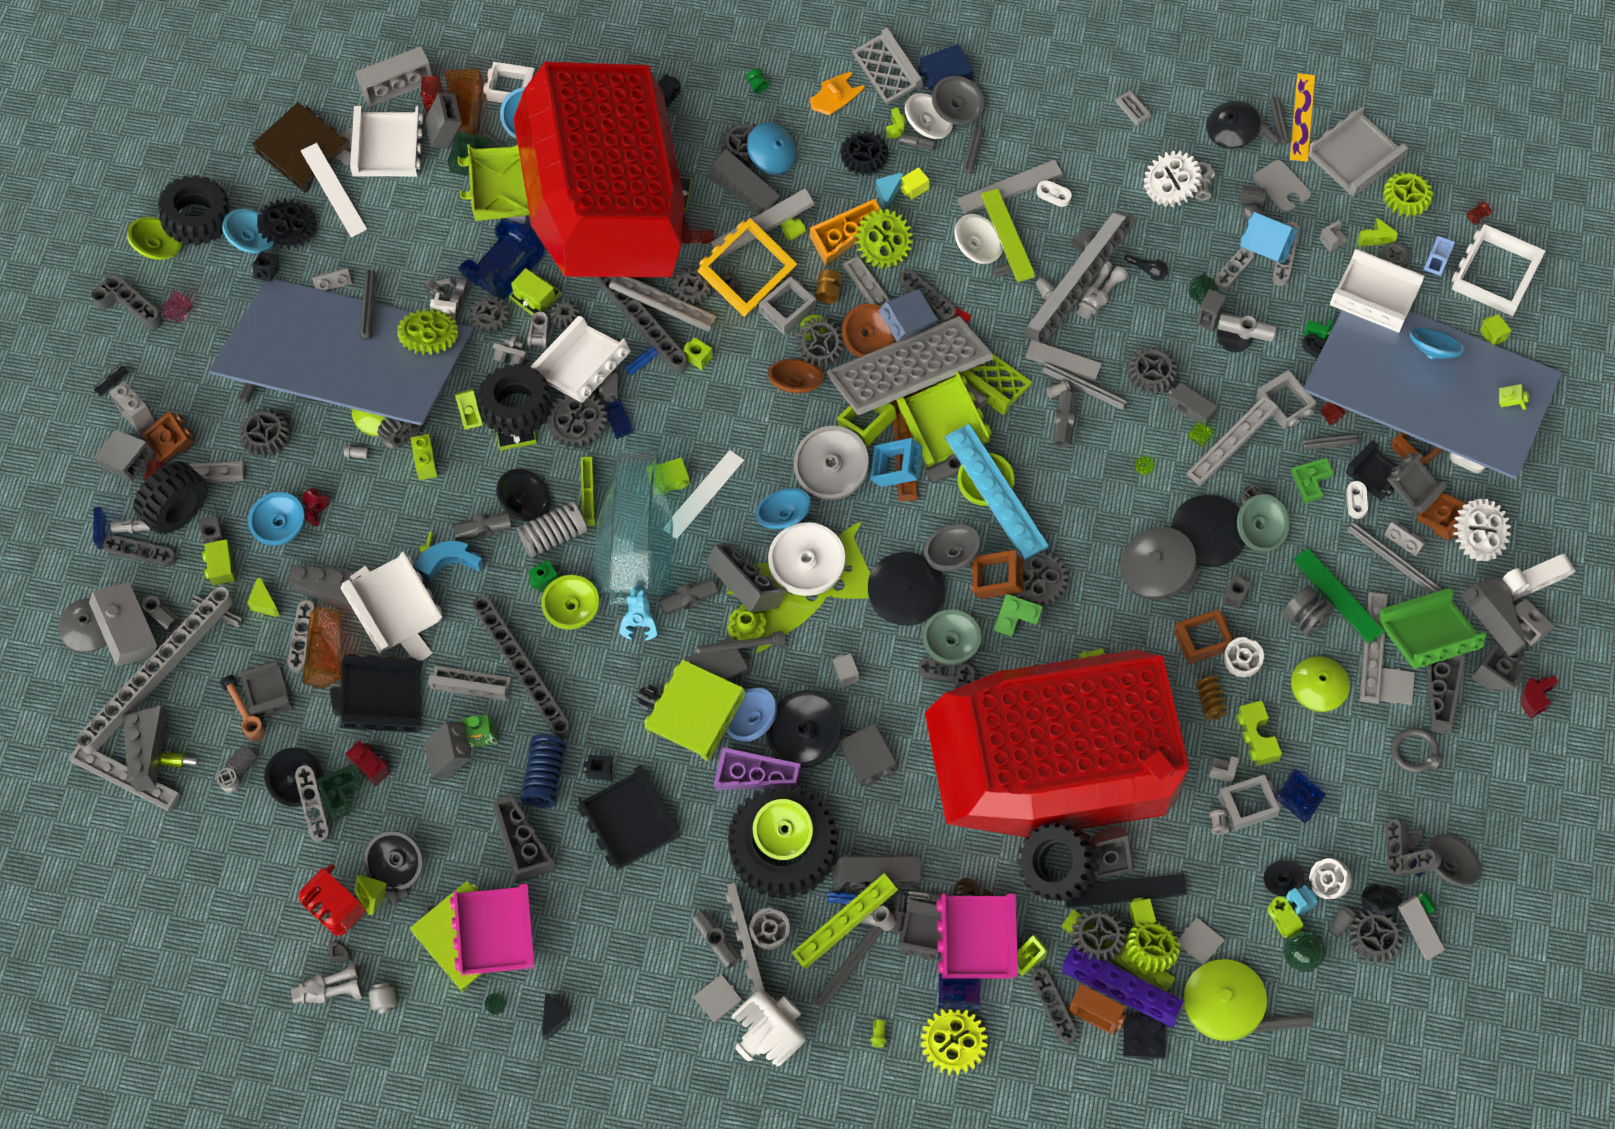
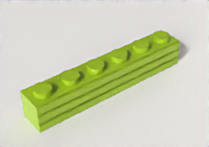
[581,457,595,526]

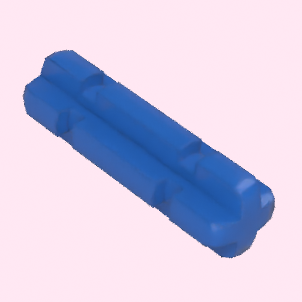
[625,346,657,375]
[828,891,858,904]

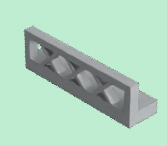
[428,666,512,701]

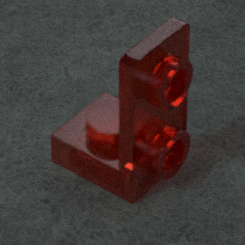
[681,215,714,244]

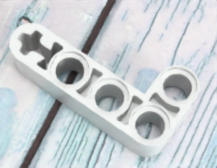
[1502,554,1575,601]

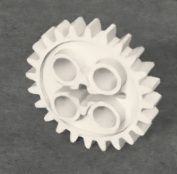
[1144,151,1203,207]
[1453,499,1511,561]

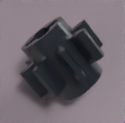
[637,685,661,710]

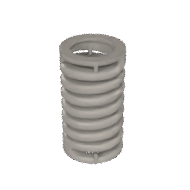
[516,501,587,558]

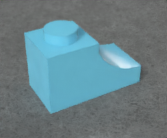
[1284,885,1318,917]

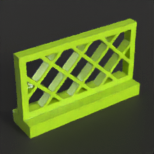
[951,353,1032,416]

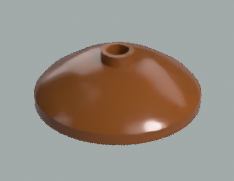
[842,303,894,357]
[768,359,824,394]

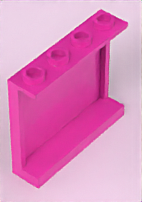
[450,884,535,976]
[936,894,1018,979]

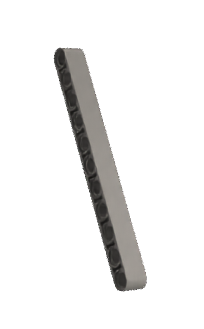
[76,587,233,754]

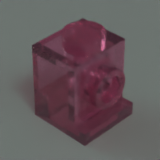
[161,290,193,323]

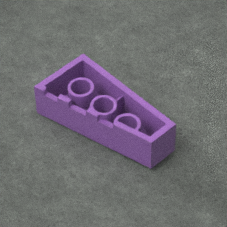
[714,747,802,790]

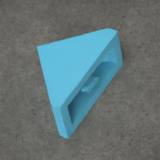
[876,173,903,210]

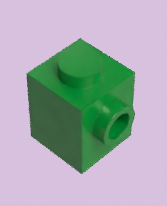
[528,560,558,593]

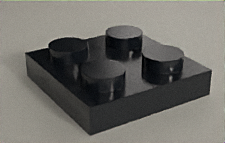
[1123,1015,1165,1060]

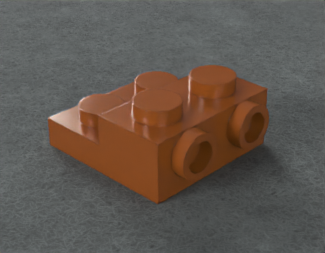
[142,411,195,464]
[1416,492,1466,541]

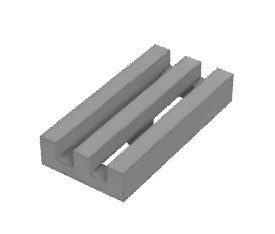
[1116,90,1152,126]

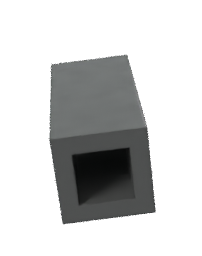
[1168,382,1217,428]

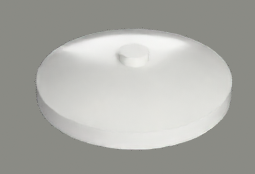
[768,523,845,596]

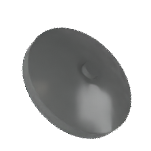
[1120,527,1197,600]

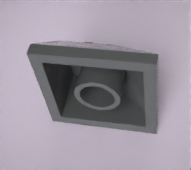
[1090,825,1133,880]

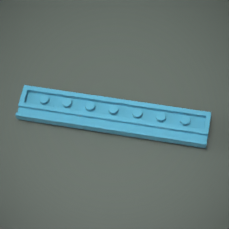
[945,424,1049,561]

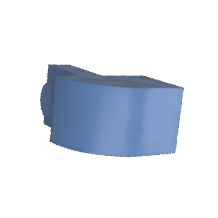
[1424,236,1455,276]

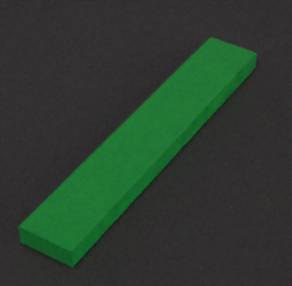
[1293,548,1384,645]

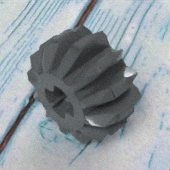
[550,300,582,331]

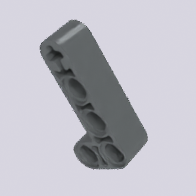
[91,275,162,330]

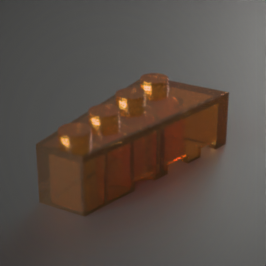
[444,68,483,141]
[302,606,342,689]

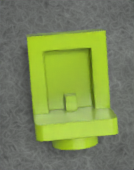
[886,108,905,139]
[1499,384,1530,410]

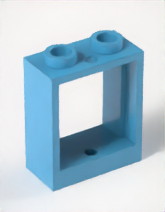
[870,438,922,487]

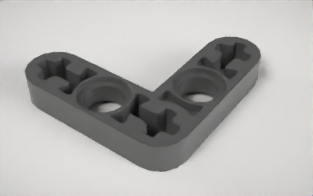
[918,659,975,689]
[1386,819,1441,877]

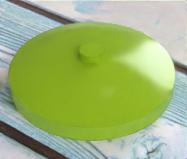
[1184,959,1267,1041]

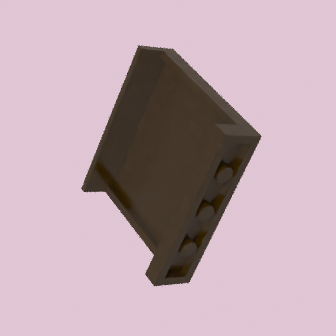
[252,102,351,193]

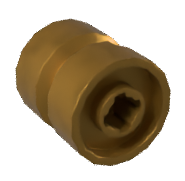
[816,269,842,304]

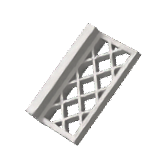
[852,28,924,106]

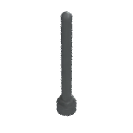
[695,631,785,654]

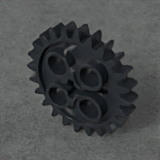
[257,198,316,249]

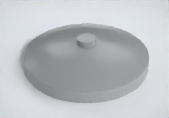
[794,426,869,500]

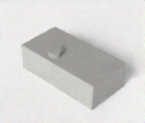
[355,46,434,108]
[89,582,157,667]

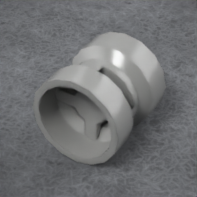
[217,768,241,793]

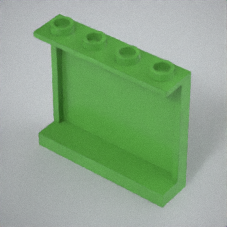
[1379,588,1486,669]

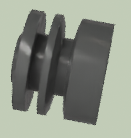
[1282,585,1334,637]

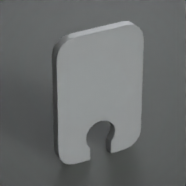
[1254,160,1311,213]

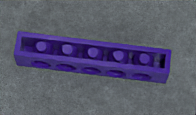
[1062,946,1185,1028]

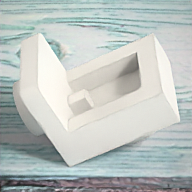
[430,293,456,320]

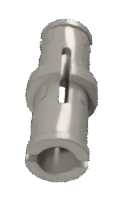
[111,519,151,534]

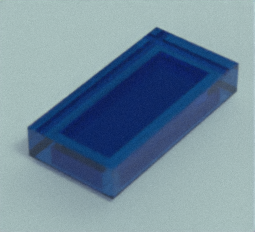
[604,399,634,440]
[93,507,106,550]

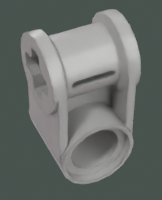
[528,312,550,349]

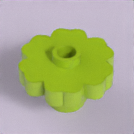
[727,606,766,641]

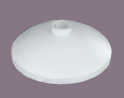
[905,93,953,139]
[954,214,1003,264]

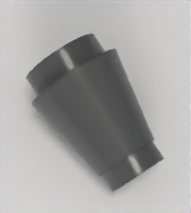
[1329,906,1357,938]

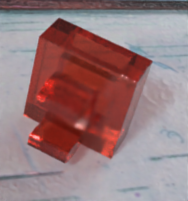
[1320,402,1346,425]

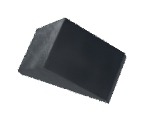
[542,994,570,1040]

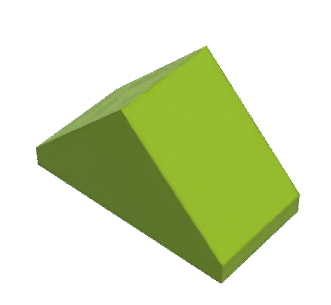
[247,578,280,617]
[355,875,387,915]
[1017,935,1048,976]

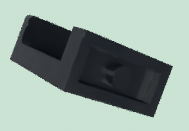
[1346,440,1397,500]

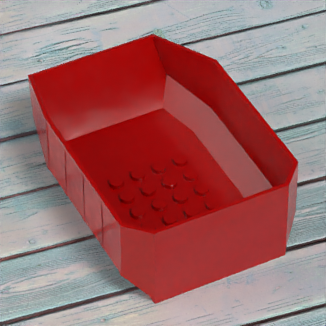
[513,61,685,277]
[925,649,1189,837]

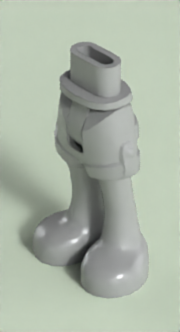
[1077,261,1128,319]
[291,962,364,1004]

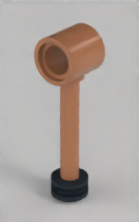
[220,675,265,742]

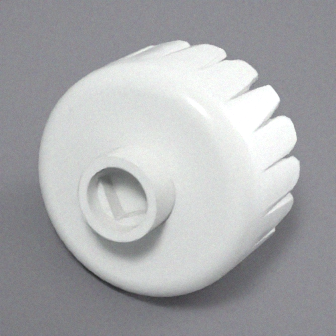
[732,990,806,1066]

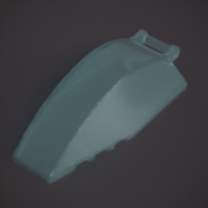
[594,449,673,607]

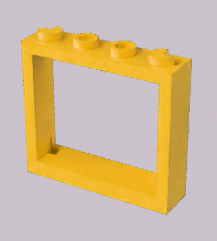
[697,218,797,318]

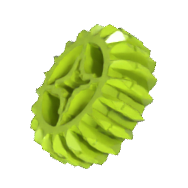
[1383,171,1433,218]
[1125,921,1180,974]

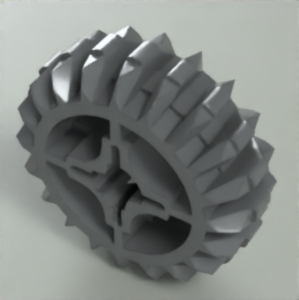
[720,121,756,167]
[794,317,844,367]
[1127,346,1178,396]
[238,408,290,457]
[377,417,425,449]
[1071,908,1127,962]
[1348,910,1404,965]

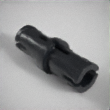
[92,364,129,397]

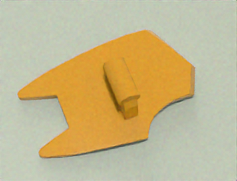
[810,72,865,115]

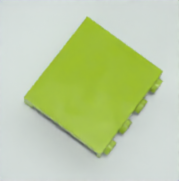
[896,371,992,467]
[644,660,746,762]
[410,881,482,993]

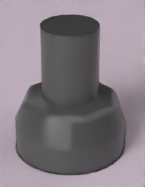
[386,889,408,906]

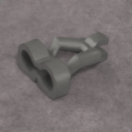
[425,277,472,312]

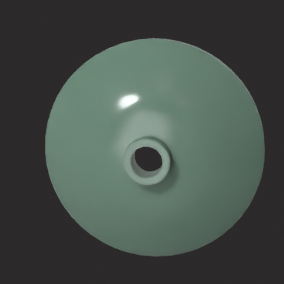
[1237,494,1289,552]
[923,609,981,665]

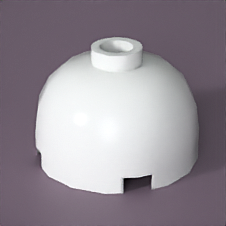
[1224,637,1264,678]
[1309,858,1352,899]

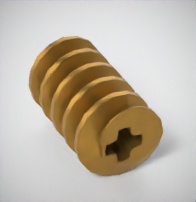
[1196,676,1228,720]

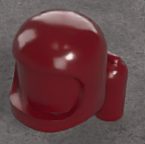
[302,488,330,527]

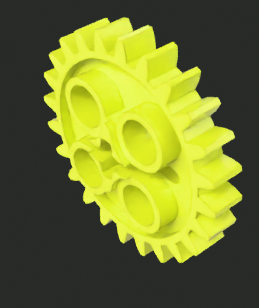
[921,1007,988,1076]

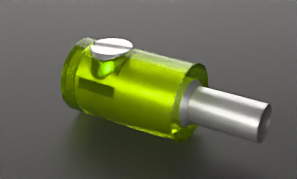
[159,751,198,768]

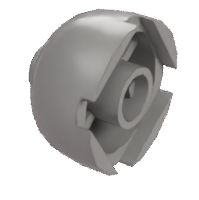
[749,908,790,950]

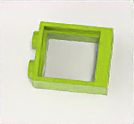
[837,403,897,447]

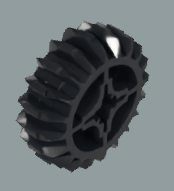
[840,130,889,176]

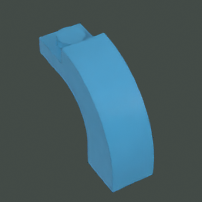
[413,541,484,582]

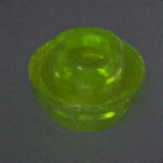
[1135,457,1154,475]

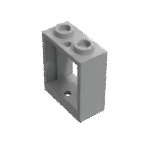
[759,276,816,335]
[1257,370,1317,430]
[109,381,155,437]
[1218,774,1281,831]

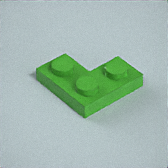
[1290,458,1334,504]
[994,594,1043,637]

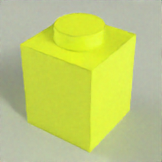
[900,167,929,200]

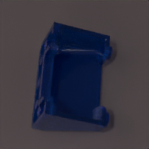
[458,218,545,299]

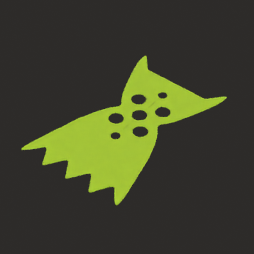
[727,522,871,653]

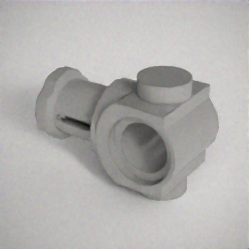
[1195,162,1215,201]

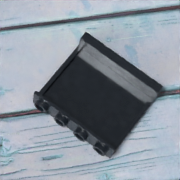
[339,654,422,733]
[577,765,680,871]

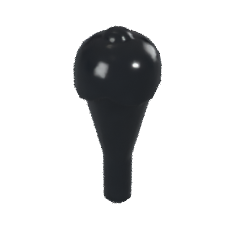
[1124,254,1168,281]

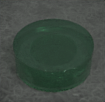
[484,993,506,1015]

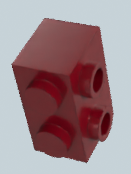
[345,740,390,787]

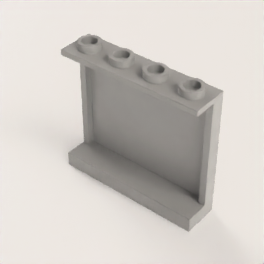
[1308,106,1408,197]

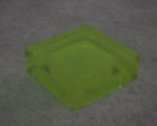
[1187,421,1214,448]

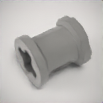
[1209,810,1229,835]

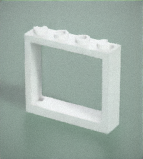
[1451,224,1545,316]

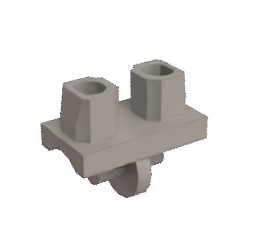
[493,335,529,366]

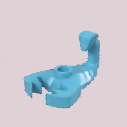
[620,585,659,641]

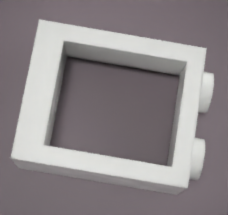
[484,62,536,103]

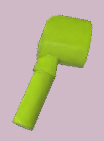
[420,531,434,554]

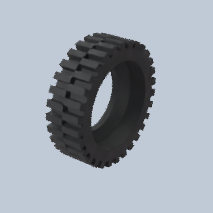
[728,785,837,899]

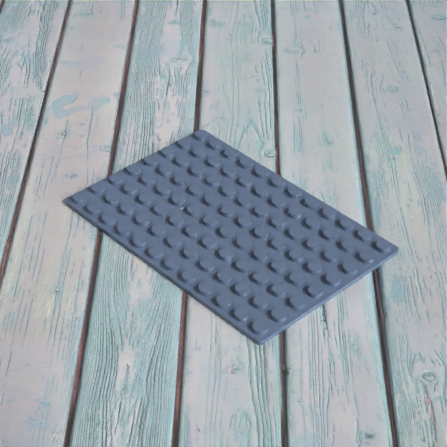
[209,279,473,425]
[1303,310,1561,479]

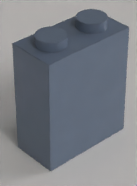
[878,289,938,341]

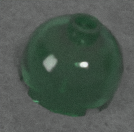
[1283,930,1325,972]

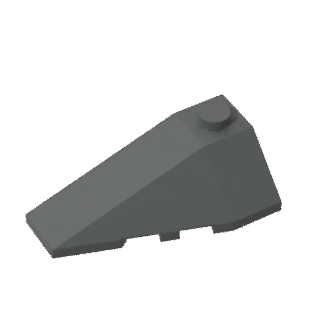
[1461,577,1526,657]
[1471,640,1527,690]

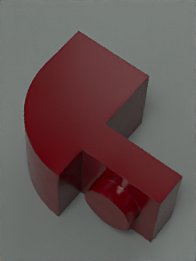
[1520,676,1559,719]

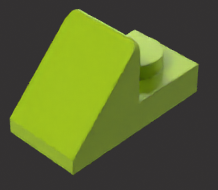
[1357,218,1398,246]
[455,389,482,430]

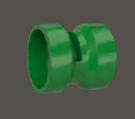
[745,68,769,93]

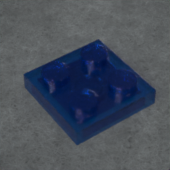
[1274,769,1326,823]
[938,974,980,1011]

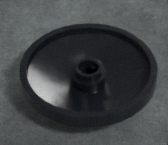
[1171,495,1245,567]
[868,552,945,626]
[767,690,843,768]

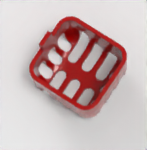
[298,863,367,936]

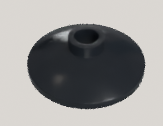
[1263,861,1305,896]

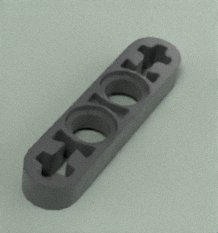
[900,270,956,322]
[103,535,176,567]
[1031,968,1077,1044]

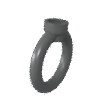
[1391,728,1444,773]

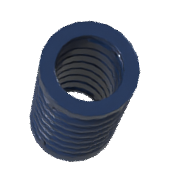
[520,735,567,808]

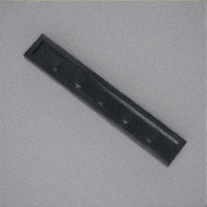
[1065,874,1187,908]

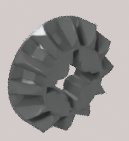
[1380,242,1410,267]
[711,272,741,299]

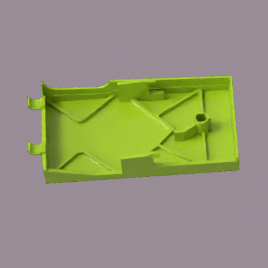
[458,144,529,221]

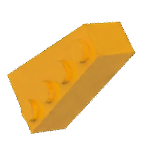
[809,199,881,266]

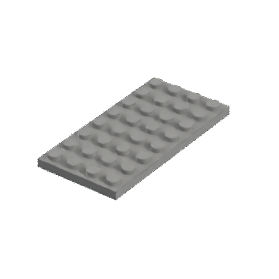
[827,316,993,415]

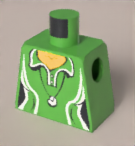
[460,715,498,747]

